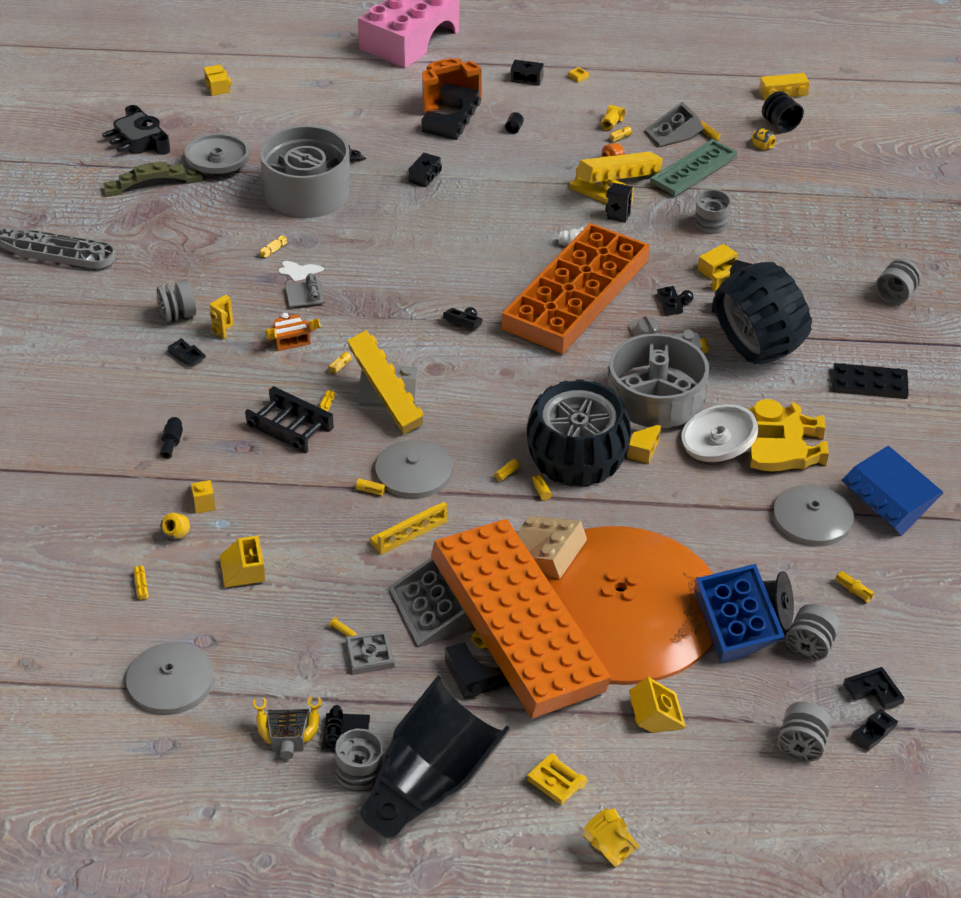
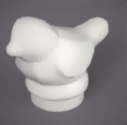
[559,227,584,246]

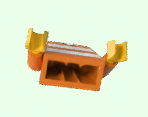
[265,313,321,351]

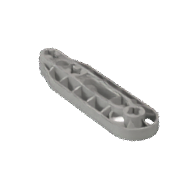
[0,227,116,269]

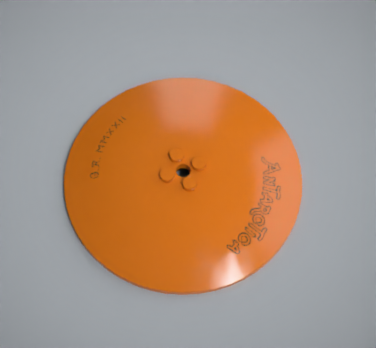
[546,526,713,685]

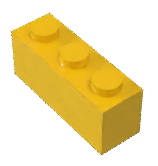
[759,73,810,100]

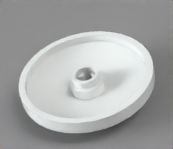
[682,404,758,462]

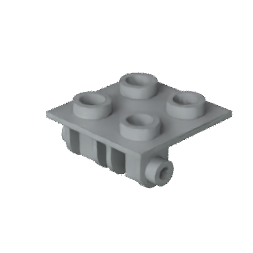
[285,273,324,307]

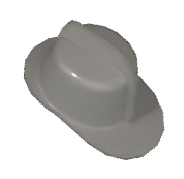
[629,316,662,337]

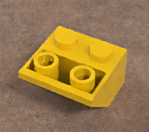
[220,535,266,588]

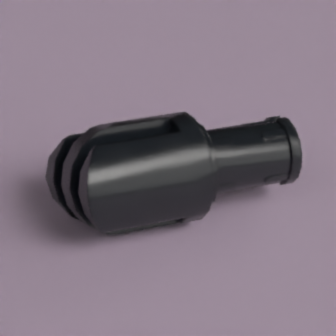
[160,417,183,459]

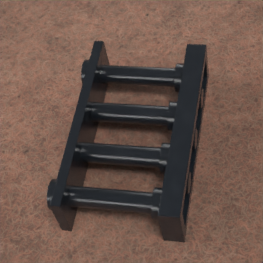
[245,386,334,453]

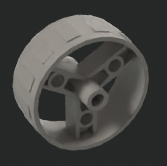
[607,333,709,428]

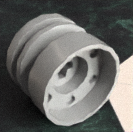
[694,189,731,234]
[875,259,922,305]
[156,279,197,323]
[785,604,841,661]
[777,702,832,762]
[334,728,383,791]

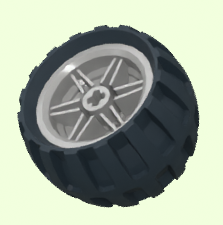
[713,262,812,364]
[526,379,631,486]

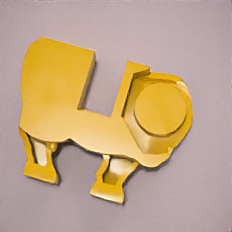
[748,399,829,471]

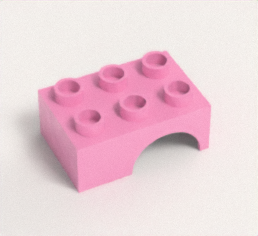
[358,0,459,68]

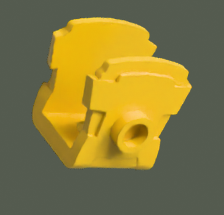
[582,808,640,868]

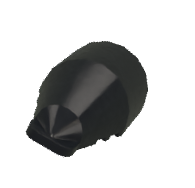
[360,675,510,840]

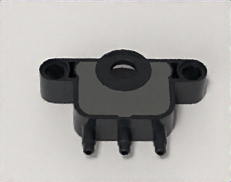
[102,105,170,155]

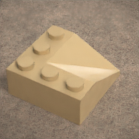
[518,516,587,579]

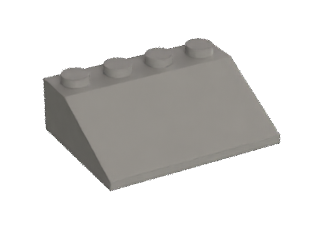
[389,557,474,647]

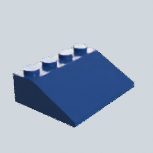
[841,445,944,536]
[694,564,785,663]

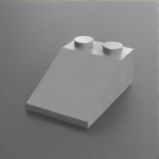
[645,102,704,146]

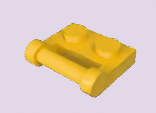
[527,753,588,806]

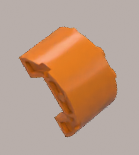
[422,58,482,113]

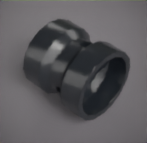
[505,112,524,134]

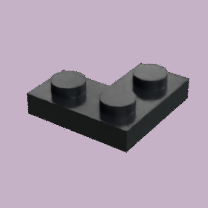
[843,667,905,710]

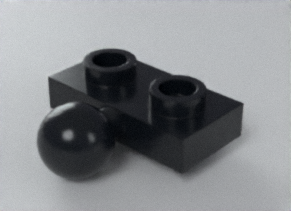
[657,286,694,316]
[442,307,483,330]

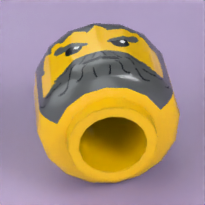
[751,128,776,151]
[160,513,190,539]

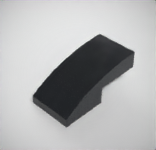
[167,338,206,366]
[851,709,898,751]

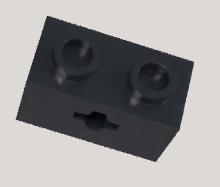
[510,60,544,86]
[408,152,442,187]
[605,183,633,223]

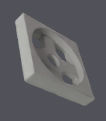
[345,631,395,674]

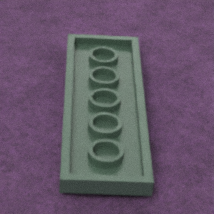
[650,139,737,196]

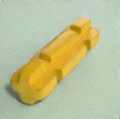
[700,121,721,141]
[259,235,287,258]
[318,390,335,411]
[133,565,149,600]

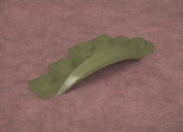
[103,162,203,197]

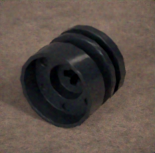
[762,91,804,133]

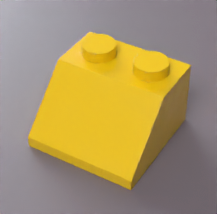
[629,677,686,733]

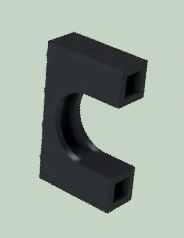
[421,83,481,140]
[445,642,510,699]

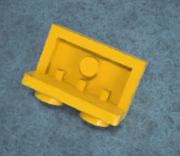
[209,295,234,339]

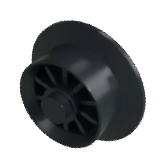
[763,571,794,630]

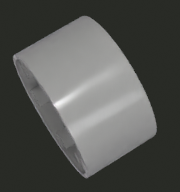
[260,125,351,218]

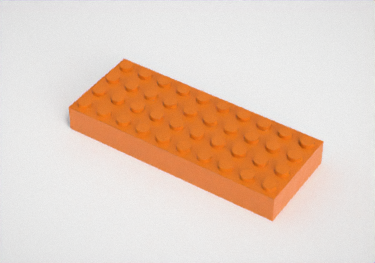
[501,223,650,354]
[431,519,612,719]

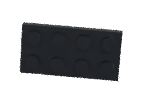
[833,363,909,399]

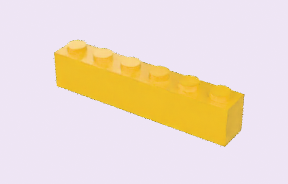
[577,151,663,183]
[347,330,424,435]

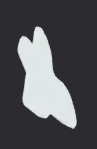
[279,261,324,281]

